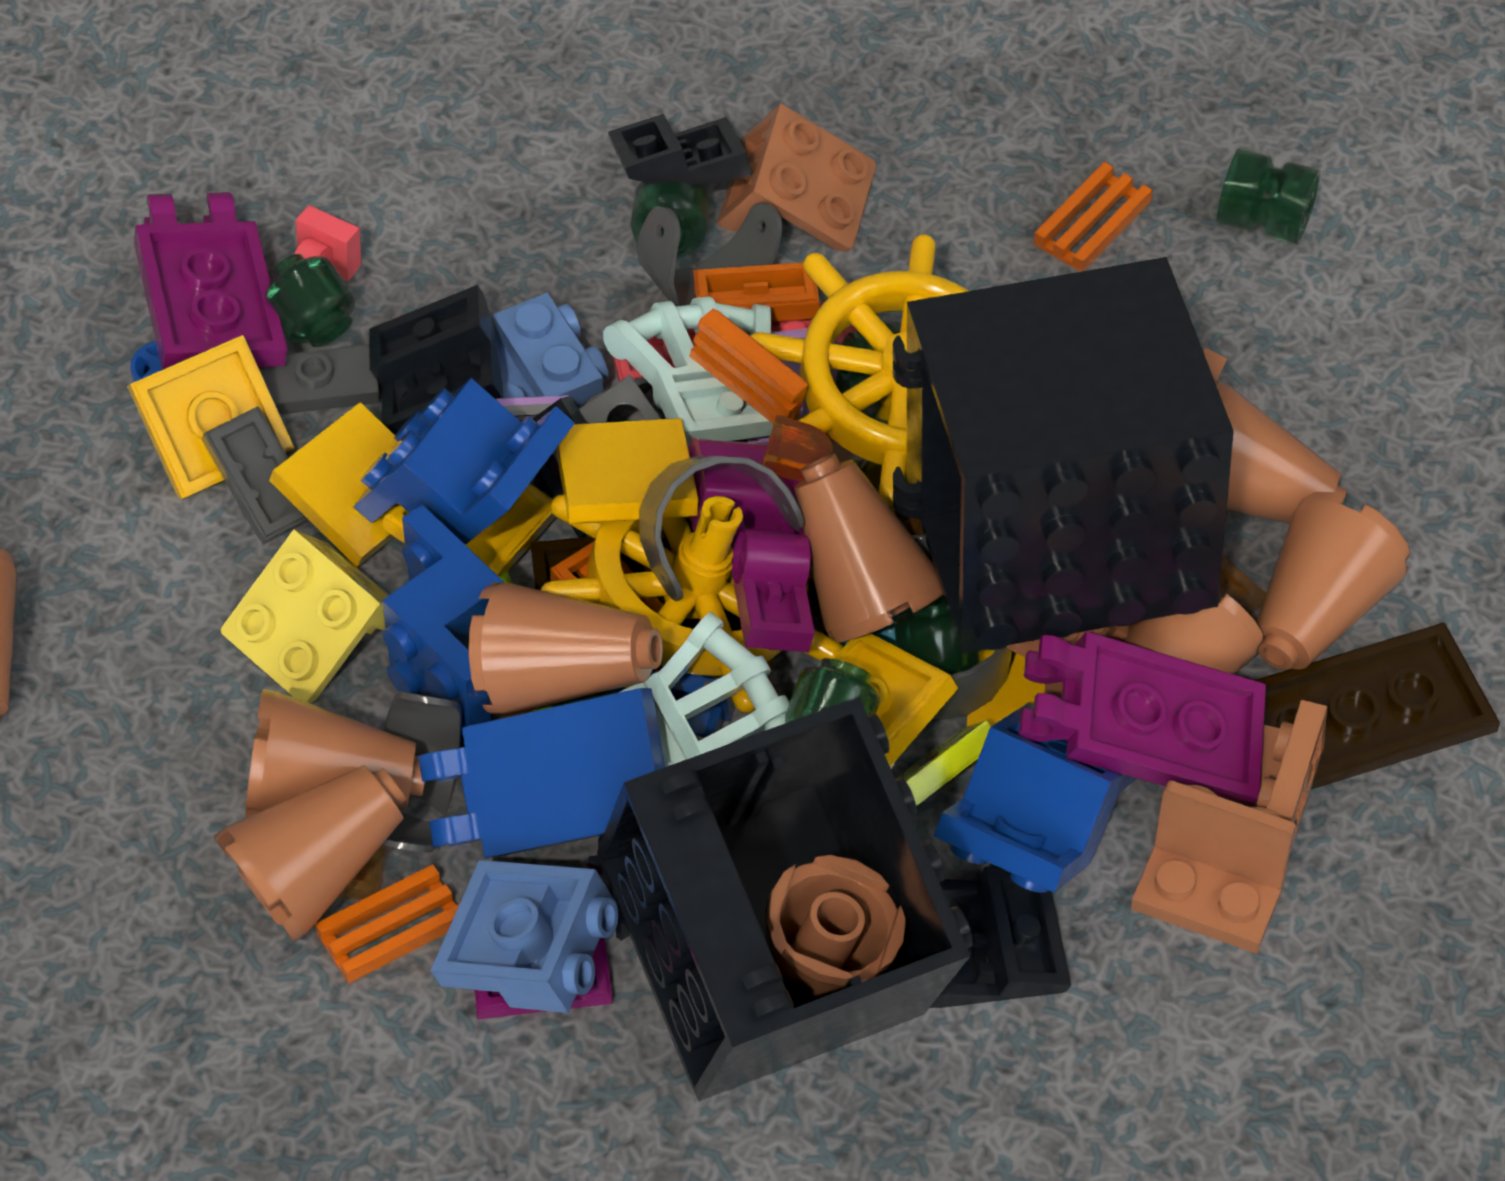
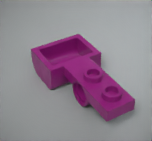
[688,438,823,653]

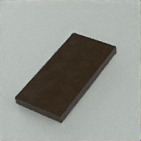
[1254,622,1500,790]

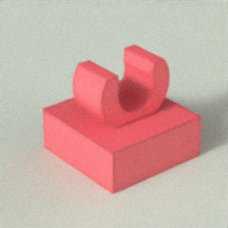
[295,205,361,289]

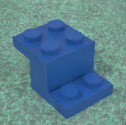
[353,378,575,544]
[382,504,505,742]
[933,702,1137,893]

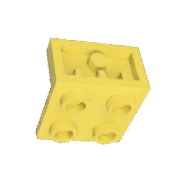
[221,529,389,704]

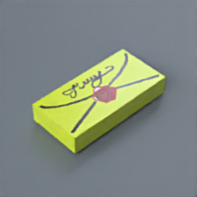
[895,720,991,806]

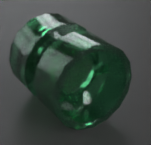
[1217,148,1321,245]

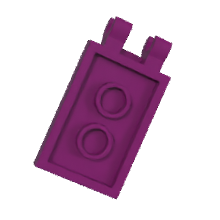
[134,192,287,370]
[1019,631,1266,807]

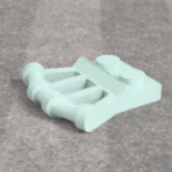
[603,296,799,447]
[621,612,794,767]

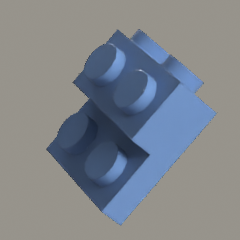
[493,292,609,409]
[430,860,618,1013]

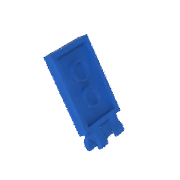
[418,688,665,858]

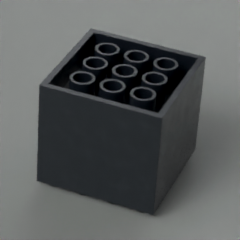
[893,257,1234,654]
[596,696,973,1101]

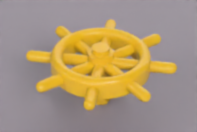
[750,234,969,507]
[541,494,844,713]

